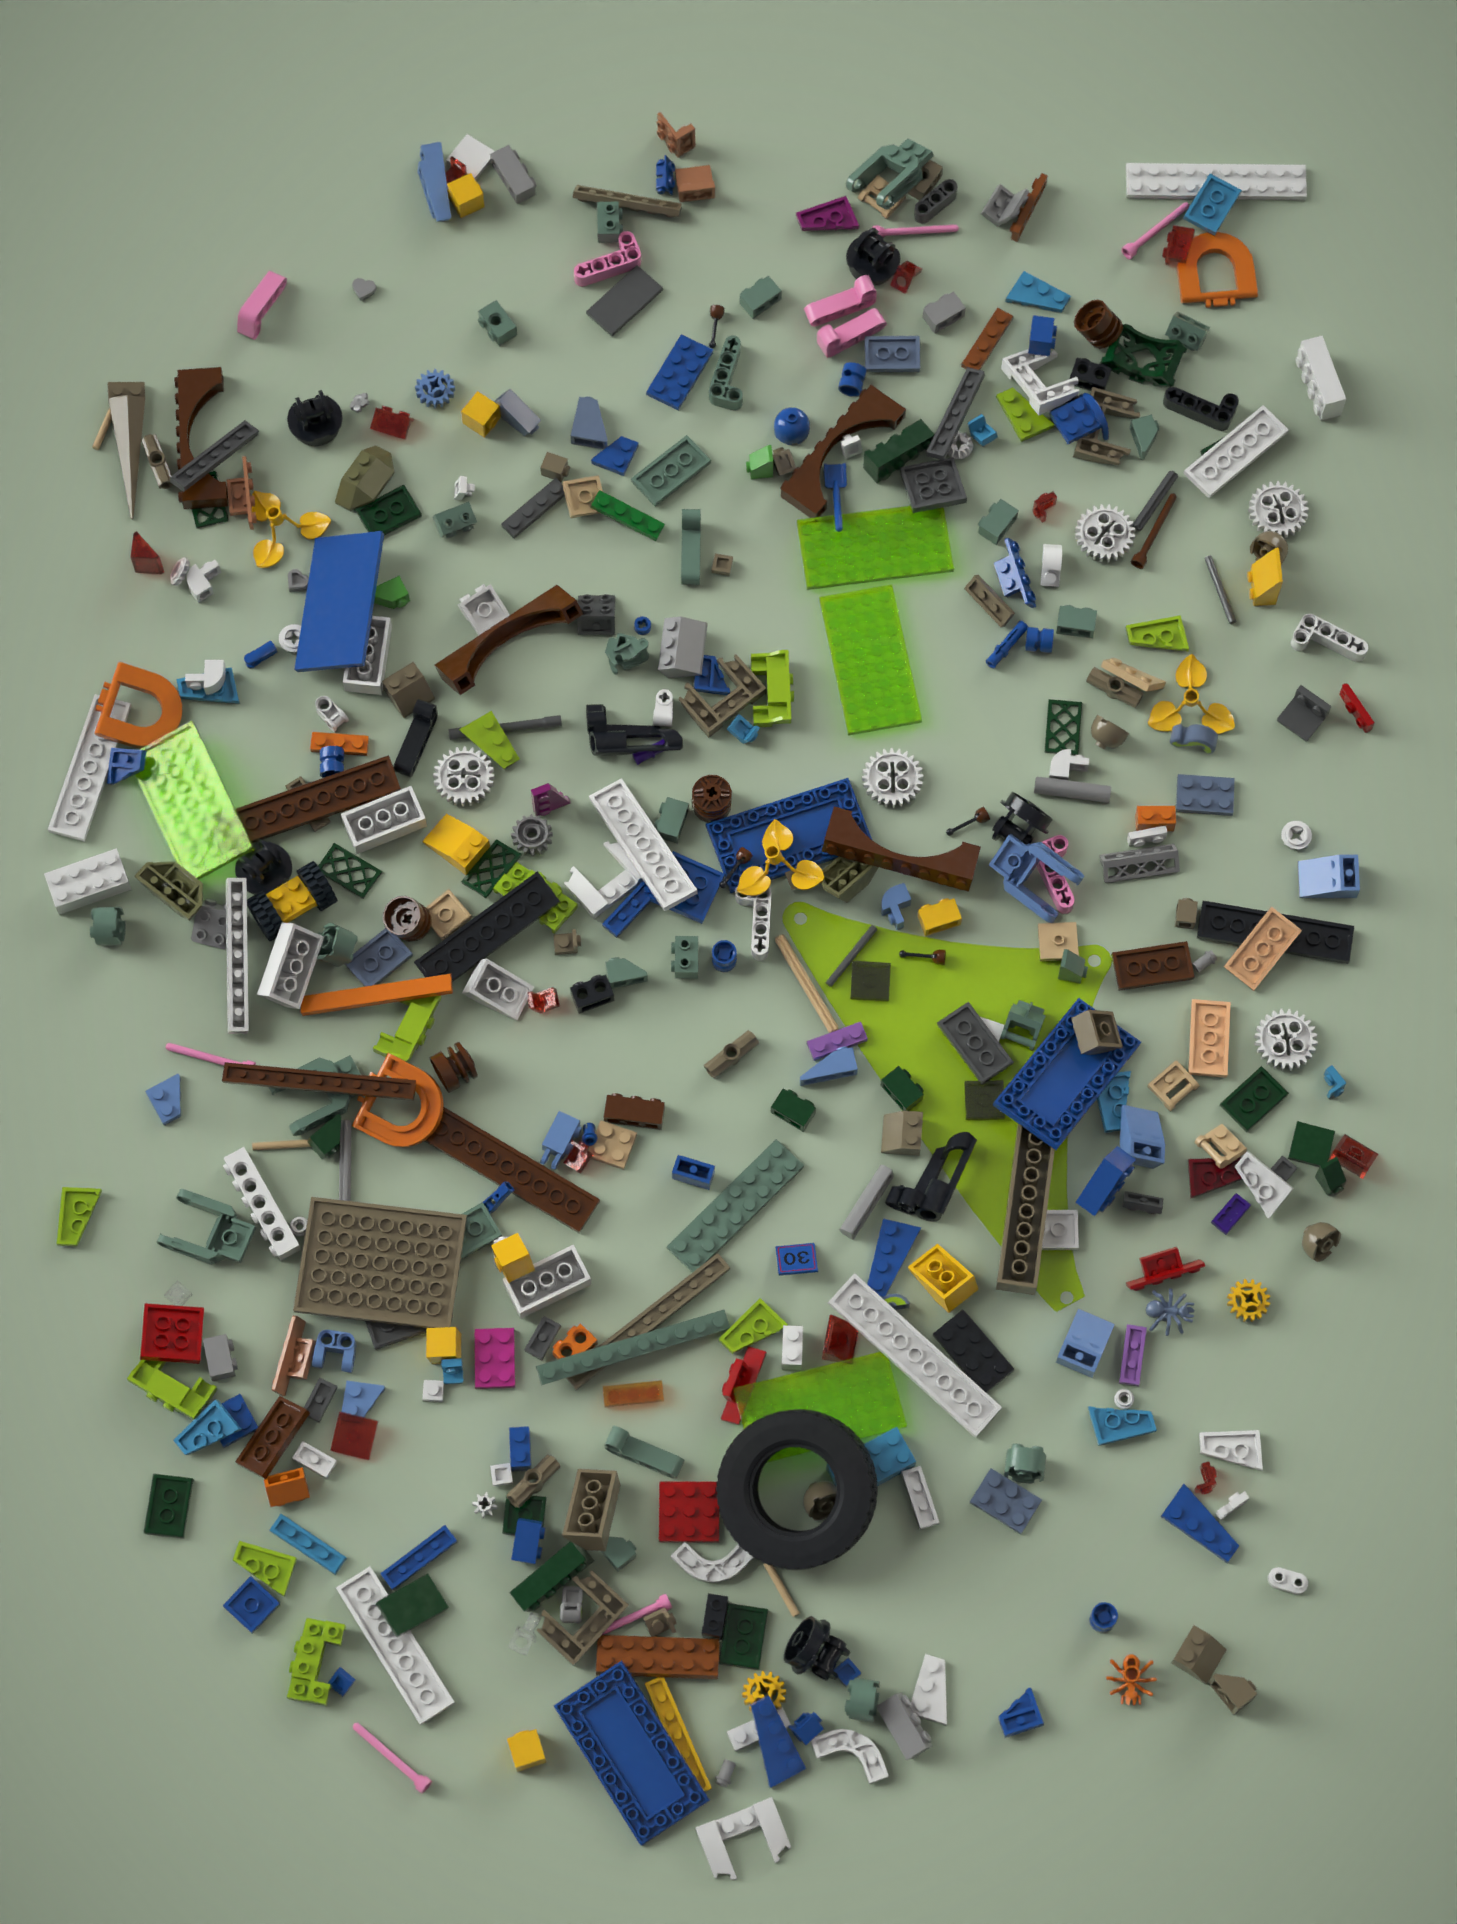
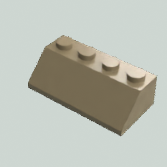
[562,1469,621,1551]

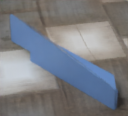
[417,142,451,222]

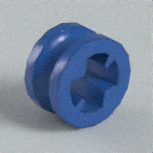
[634,616,651,635]

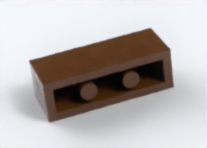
[604,1093,665,1130]

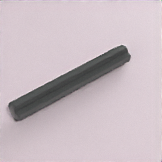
[1133,470,1178,531]

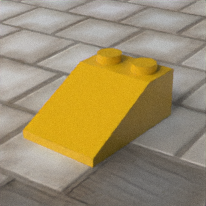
[1247,548,1283,606]
[422,813,490,875]
[908,1244,979,1313]

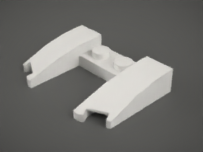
[1001,349,1079,415]
[564,841,643,919]
[696,1797,791,1880]

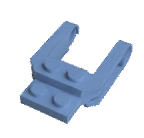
[989,834,1084,923]

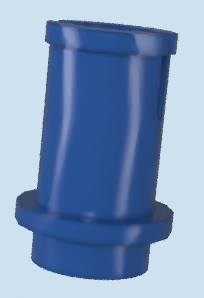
[582,1122,597,1146]

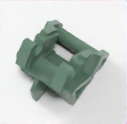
[605,633,649,675]
[1000,1000,1046,1051]

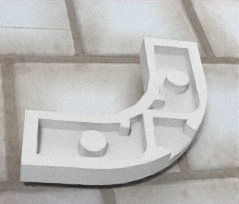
[671,1542,754,1583]
[811,1729,889,1784]

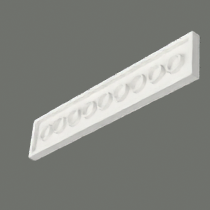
[1126,163,1307,200]
[828,1273,1002,1437]

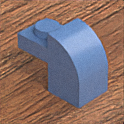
[881,883,911,930]

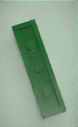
[590,490,665,541]

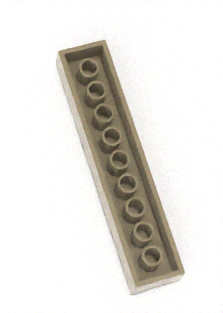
[996,1124,1055,1295]

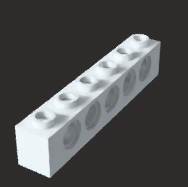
[223,1147,301,1261]

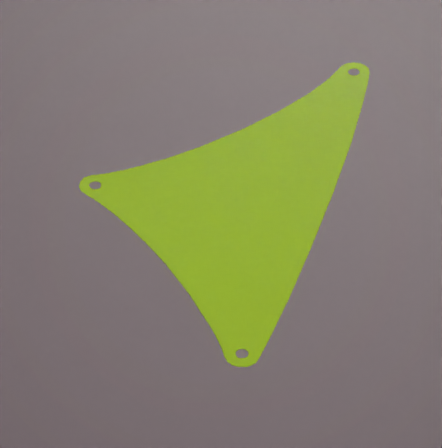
[782,902,1112,1314]

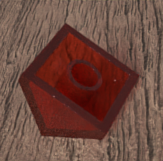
[131,531,164,574]
[1330,1134,1378,1179]
[822,1315,858,1365]

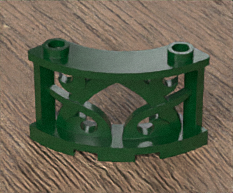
[1100,324,1187,387]

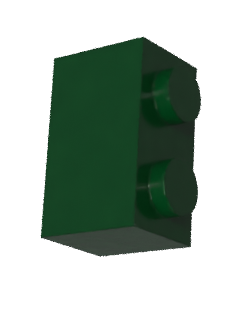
[880,1066,924,1111]
[771,1088,816,1132]

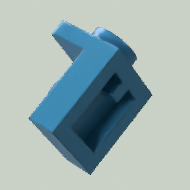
[1324,1065,1346,1099]
[441,1358,464,1384]

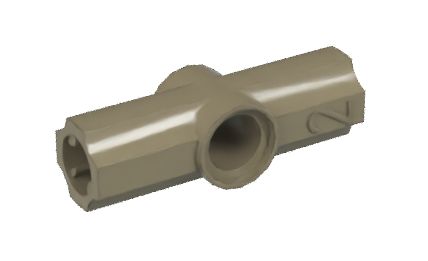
[141,434,173,489]
[1086,667,1144,708]
[704,1030,759,1079]
[506,1454,560,1508]

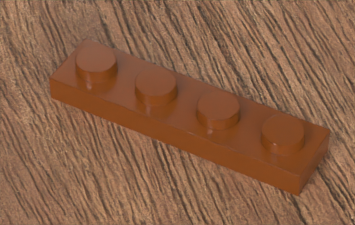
[1010,173,1048,242]
[961,307,1013,370]

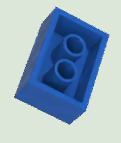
[1075,1146,1136,1216]

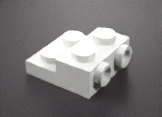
[458,584,510,636]

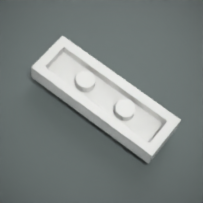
[902,1466,939,1530]
[727,1707,790,1751]

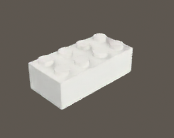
[1296,336,1346,421]
[343,616,392,695]
[341,786,427,854]
[44,848,132,915]
[257,922,324,1009]
[503,1244,592,1319]

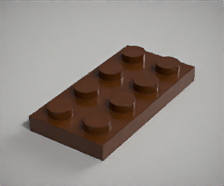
[1111,941,1195,991]
[235,1396,310,1480]

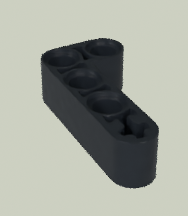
[1163,387,1239,431]
[393,699,438,777]

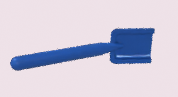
[824,463,847,532]

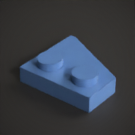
[145,1074,181,1125]
[340,1381,385,1423]

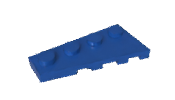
[867,1219,921,1298]
[1161,1484,1239,1563]
[750,1695,806,1788]

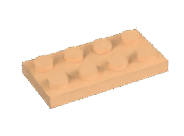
[1223,907,1302,991]
[1188,999,1231,1078]

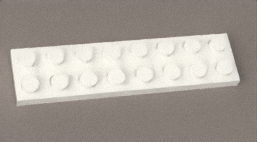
[48,694,132,842]
[589,778,698,911]
[336,1566,455,1725]

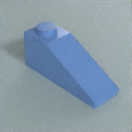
[800,1046,858,1086]

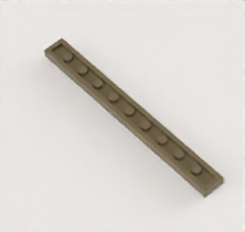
[566,1253,730,1390]

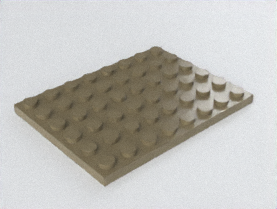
[293,1197,467,1328]

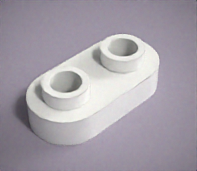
[1268,1567,1308,1595]

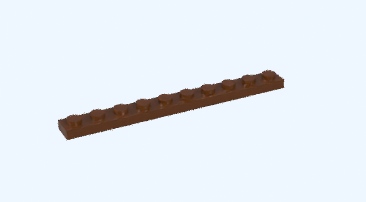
[222,1062,417,1101]

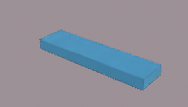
[269,1514,347,1575]

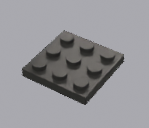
[900,457,967,513]

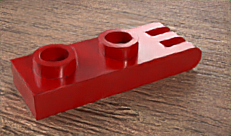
[1339,683,1375,733]

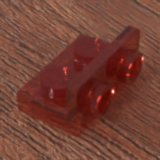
[1162,225,1195,265]
[370,405,414,440]

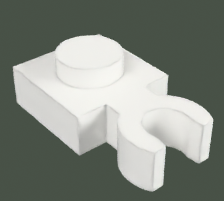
[1215,1491,1249,1520]

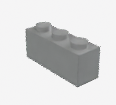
[490,145,537,204]
[876,1693,933,1760]

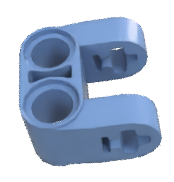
[312,1330,356,1373]

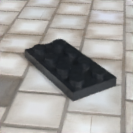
[933,1309,1014,1393]

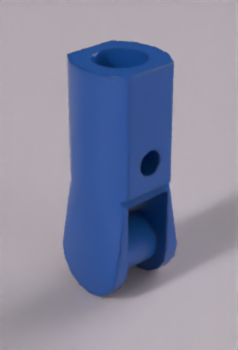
[244,640,278,668]
[483,1181,514,1214]

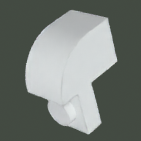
[1040,544,1062,587]
[187,560,221,603]
[185,660,226,695]
[1049,749,1089,780]

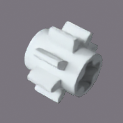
[472,1492,498,1519]

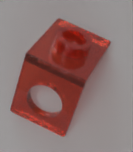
[445,156,467,190]
[890,261,922,294]

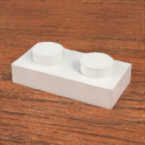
[1127,825,1168,847]
[292,1441,337,1479]

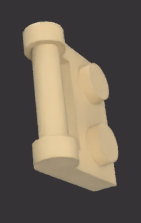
[858,175,906,219]
[1147,1060,1200,1111]
[1195,1124,1247,1169]

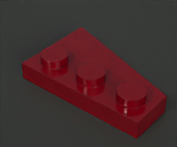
[1188,1157,1243,1199]

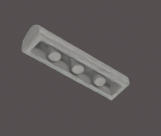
[1034,776,1111,803]
[839,1165,894,1240]

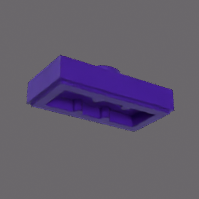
[1211,1193,1251,1235]

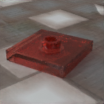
[330,1411,379,1460]

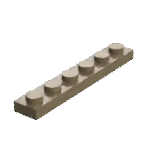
[573,185,682,217]

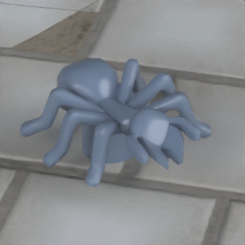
[1145,1288,1195,1336]

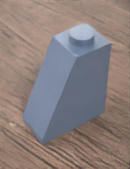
[494,389,541,436]
[571,396,608,450]

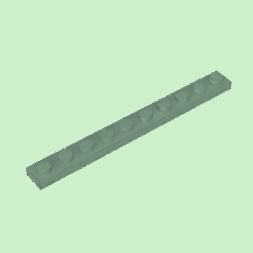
[536,1309,730,1385]

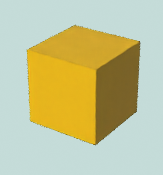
[447,173,485,218]
[461,391,501,438]
[491,1233,535,1283]
[426,1327,462,1364]
[507,1729,546,1772]

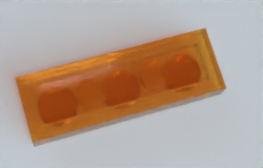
[603,1380,664,1407]

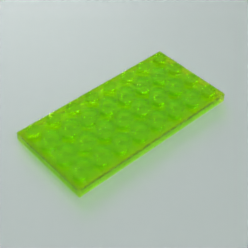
[796,506,954,590]
[819,584,922,736]
[135,721,255,880]
[733,1351,907,1463]

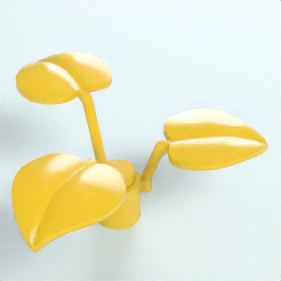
[252,490,331,568]
[1148,654,1235,734]
[737,819,824,896]

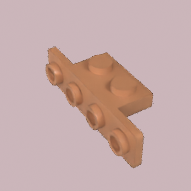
[227,456,257,530]
[272,1315,316,1396]

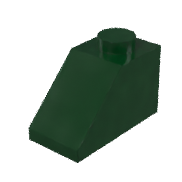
[307,1114,342,1160]
[1315,1156,1347,1196]

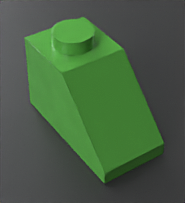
[746,445,773,479]
[374,576,410,609]

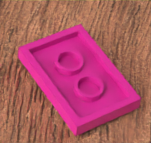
[474,1328,515,1389]

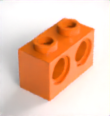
[552,1323,598,1360]

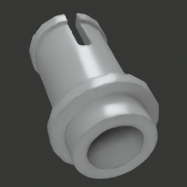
[1192,950,1217,973]
[715,1759,736,1787]

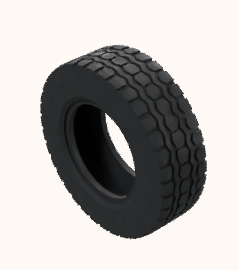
[716,1409,878,1570]

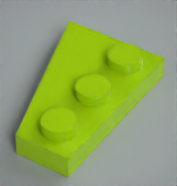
[996,387,1054,442]
[1125,615,1189,652]
[459,711,520,769]
[56,1187,102,1247]
[718,1298,788,1354]
[233,1541,297,1597]

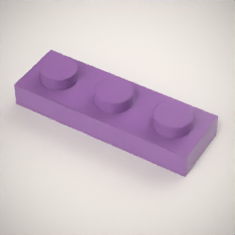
[807,1022,868,1060]
[1119,1324,1147,1386]

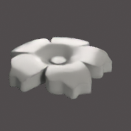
[350,393,370,413]

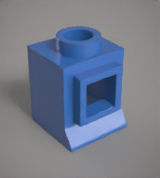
[787,1712,824,1745]

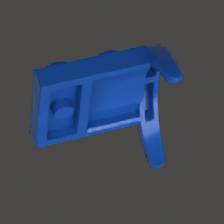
[1050,393,1109,444]

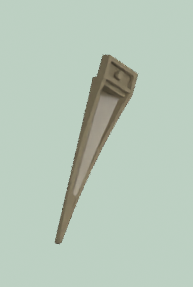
[107,382,145,520]

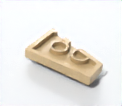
[1101,658,1166,692]

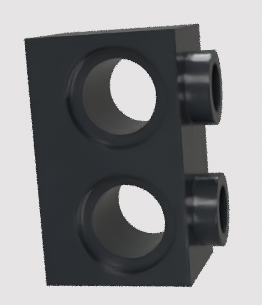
[1070,358,1112,391]
[570,975,615,1014]
[701,1593,728,1641]

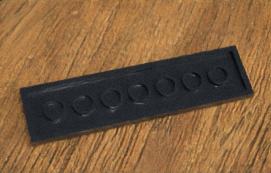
[414,871,561,982]
[1197,901,1354,964]

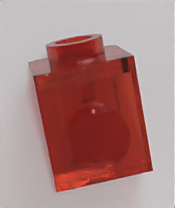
[1032,491,1057,523]
[528,987,560,1014]
[563,1140,593,1174]
[1194,1461,1217,1495]

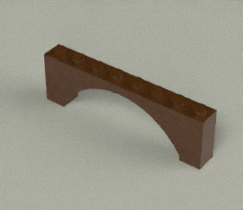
[174,367,228,509]
[780,385,906,522]
[434,585,583,695]
[821,806,981,892]

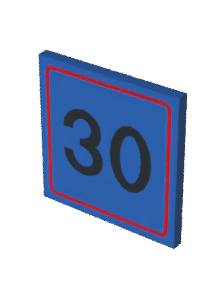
[775,1243,818,1276]

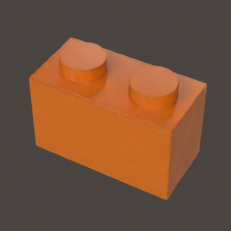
[1135,806,1176,832]
[264,1467,310,1507]

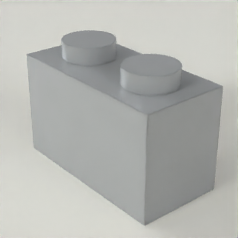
[923,291,966,334]
[203,1334,238,1381]

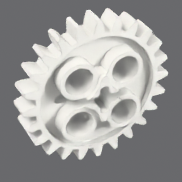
[1248,481,1309,538]
[1075,504,1135,562]
[433,746,495,807]
[862,748,923,808]
[1254,1009,1318,1071]

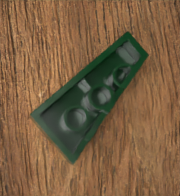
[863,419,935,483]
[509,1541,594,1612]

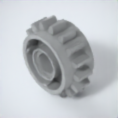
[511,814,553,856]

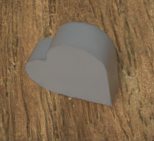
[352,278,376,301]
[288,569,309,592]

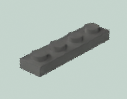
[501,478,565,539]

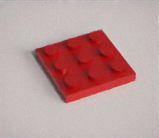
[140,1303,204,1364]
[659,1481,719,1543]

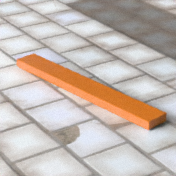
[301,974,453,1016]

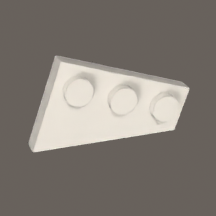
[1235,1151,1294,1219]
[1199,1430,1263,1471]
[910,1654,947,1726]

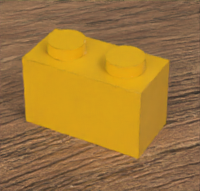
[917,898,962,936]

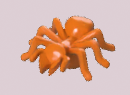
[1106,1654,1157,1706]

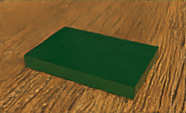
[355,485,422,536]
[1220,1066,1289,1132]
[143,1474,194,1539]
[376,1574,449,1637]
[719,1603,768,1670]

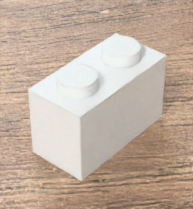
[782,1325,803,1370]

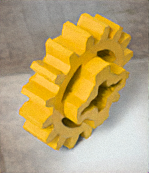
[1227,1279,1270,1322]
[742,1671,786,1712]

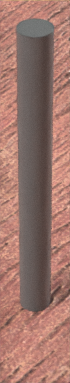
[1204,556,1236,624]
[825,925,877,987]

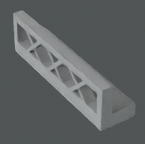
[1100,844,1180,883]

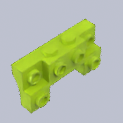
[751,650,794,727]
[493,862,578,934]
[373,995,442,1063]
[127,1360,217,1420]
[287,1617,346,1706]

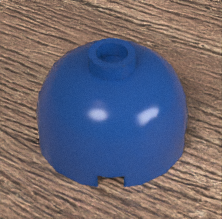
[774,407,810,445]

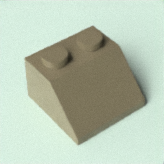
[382,662,435,718]
[1072,1010,1123,1055]
[881,1111,923,1156]
[1172,1625,1227,1684]
[1208,1674,1257,1715]

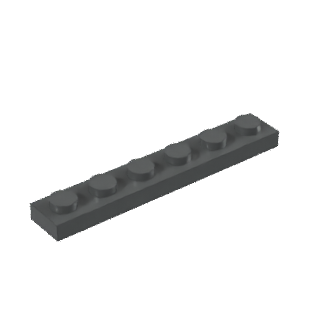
[926,367,985,460]
[170,420,259,492]

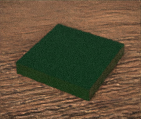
[1288,1121,1335,1167]
[502,1493,547,1535]

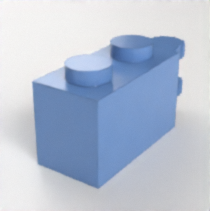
[540,1111,582,1170]

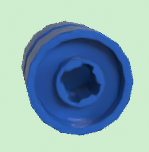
[838,362,867,397]
[1025,627,1054,653]
[320,746,344,778]
[712,940,737,972]
[1089,1602,1118,1633]

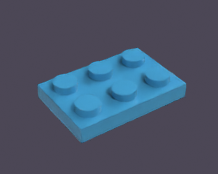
[1183,174,1241,236]

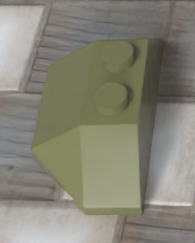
[335,445,395,511]
[821,856,879,903]
[134,861,203,921]

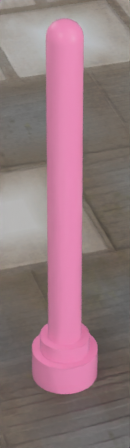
[1121,202,1189,259]
[872,225,959,238]
[166,1043,256,1066]
[602,1594,672,1635]
[353,1723,432,1794]

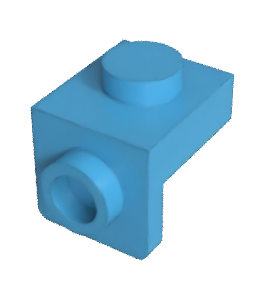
[968,414,998,446]
[727,714,760,744]

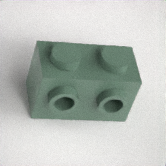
[597,201,623,243]
[1165,312,1210,351]
[433,502,477,539]
[671,936,698,979]

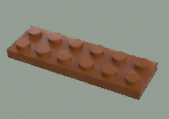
[596,1635,719,1679]

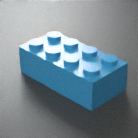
[826,1427,916,1486]

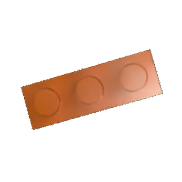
[310,732,369,756]

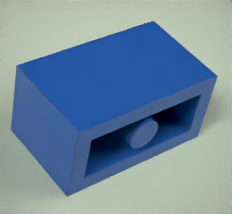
[1028,315,1057,356]
[672,1155,715,1190]
[509,1426,532,1472]
[511,1518,546,1564]

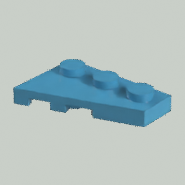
[1005,271,1071,313]
[176,667,240,704]
[1097,1071,1131,1133]
[173,1399,242,1455]
[1088,1406,1157,1446]

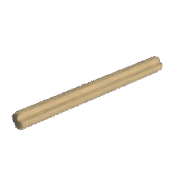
[775,934,838,1033]

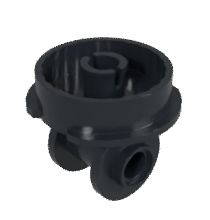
[846,228,900,285]
[287,390,343,446]
[992,792,1053,845]
[235,839,292,895]
[784,1616,851,1680]

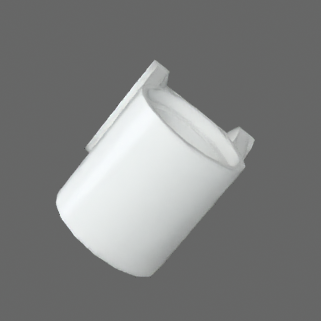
[653,689,673,727]
[315,696,349,733]

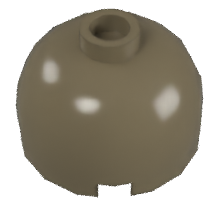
[1250,531,1288,565]
[1091,715,1129,750]
[1302,1222,1341,1262]
[803,1481,837,1521]

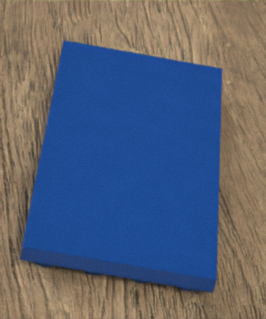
[295,531,384,672]
[706,778,872,893]
[993,998,1141,1150]
[553,1661,710,1846]

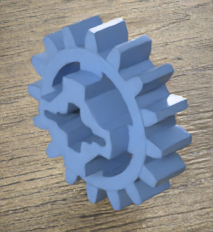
[415,369,455,408]

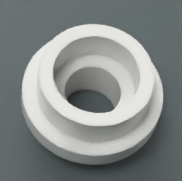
[290,1217,307,1236]
[1114,1389,1134,1409]

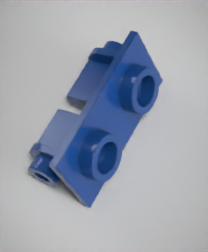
[656,155,675,195]

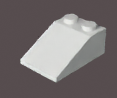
[462,958,534,1020]

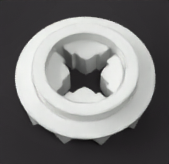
[947,431,973,459]
[170,557,190,586]
[279,624,301,654]
[1281,821,1312,850]

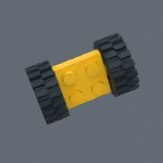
[247,861,338,941]

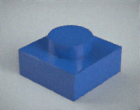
[833,1657,861,1687]
[327,1667,356,1697]

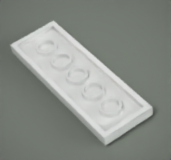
[1183,405,1289,498]

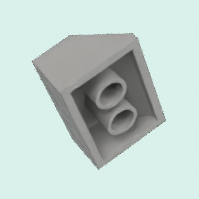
[658,617,708,679]

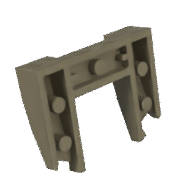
[1073,387,1140,465]
[679,654,766,738]
[536,1570,629,1666]

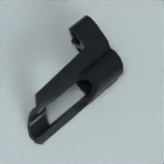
[586,704,683,756]
[885,1132,977,1221]

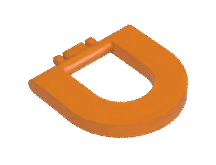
[1177,232,1258,308]
[94,662,182,749]
[352,1053,444,1147]

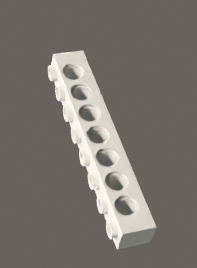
[226,878,249,1034]

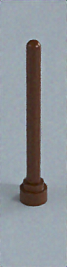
[1131,493,1177,569]

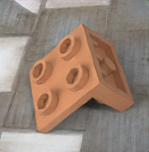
[656,112,696,157]
[675,165,715,202]

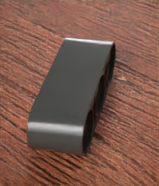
[914,179,958,224]

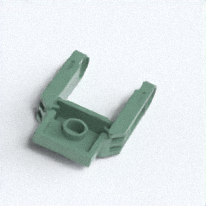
[846,138,934,210]
[269,1055,361,1136]
[156,1189,256,1265]

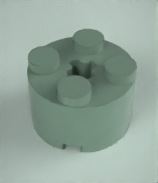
[90,907,126,945]
[317,923,358,967]
[1004,1444,1046,1483]
[845,1678,880,1722]

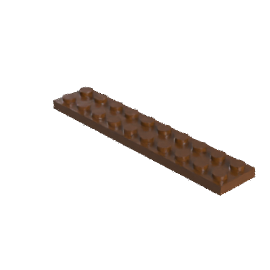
[210,755,401,854]
[425,1107,600,1233]

